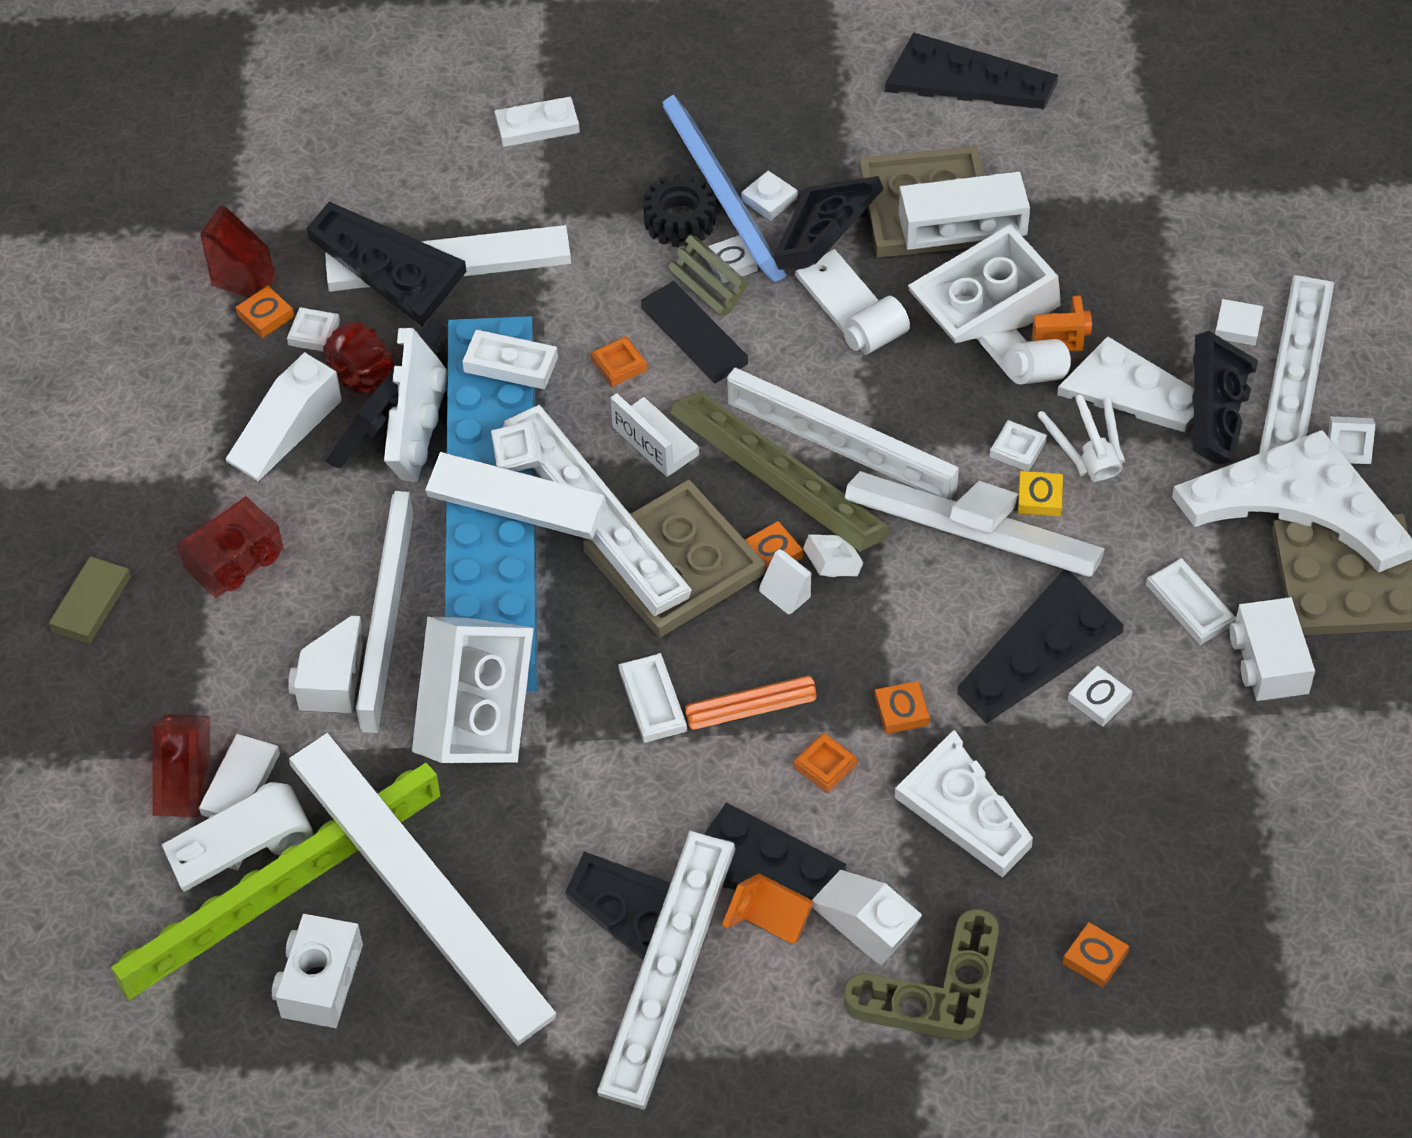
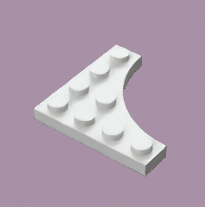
[1172,430,1412,573]

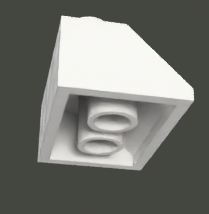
[412,617,534,763]

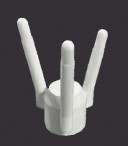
[1038,395,1125,482]

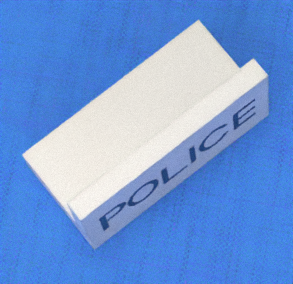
[611,394,699,477]

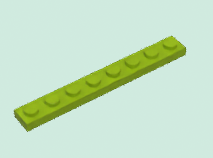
[111,762,441,1001]

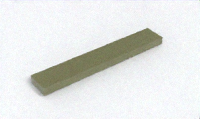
[670,391,890,552]

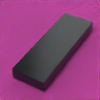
[641,281,748,384]

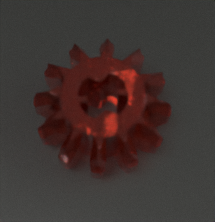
[323,321,394,393]

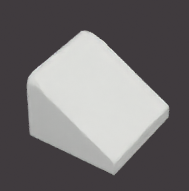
[759,549,811,614]

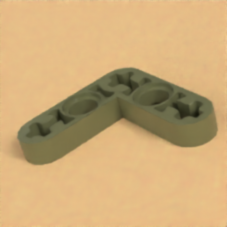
[844,909,999,1040]

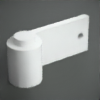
[795,249,910,355]
[976,329,1071,385]
[161,782,314,892]

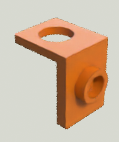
[722,873,814,944]

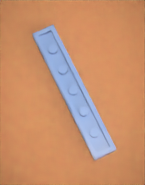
[662,94,787,282]

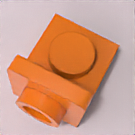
[1032,296,1092,351]

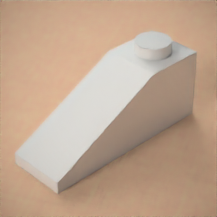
[226,352,342,481]

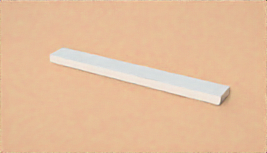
[289,733,556,1046]

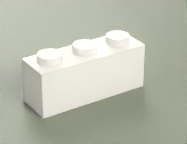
[898,172,1030,250]

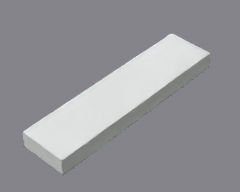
[425,452,606,540]

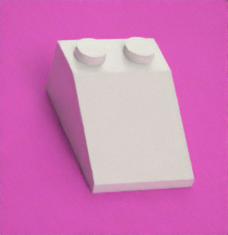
[908,224,1061,343]

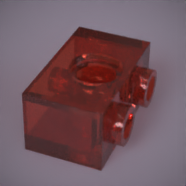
[178,496,284,598]

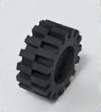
[643,174,716,247]

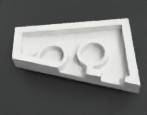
[384,328,448,482]
[1057,337,1194,432]
[895,730,1033,878]

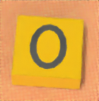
[1018,471,1063,516]

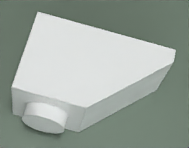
[289,616,365,713]
[812,870,922,966]

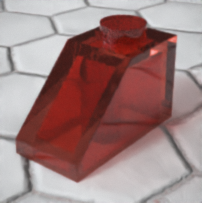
[200,205,275,298]
[153,714,210,818]

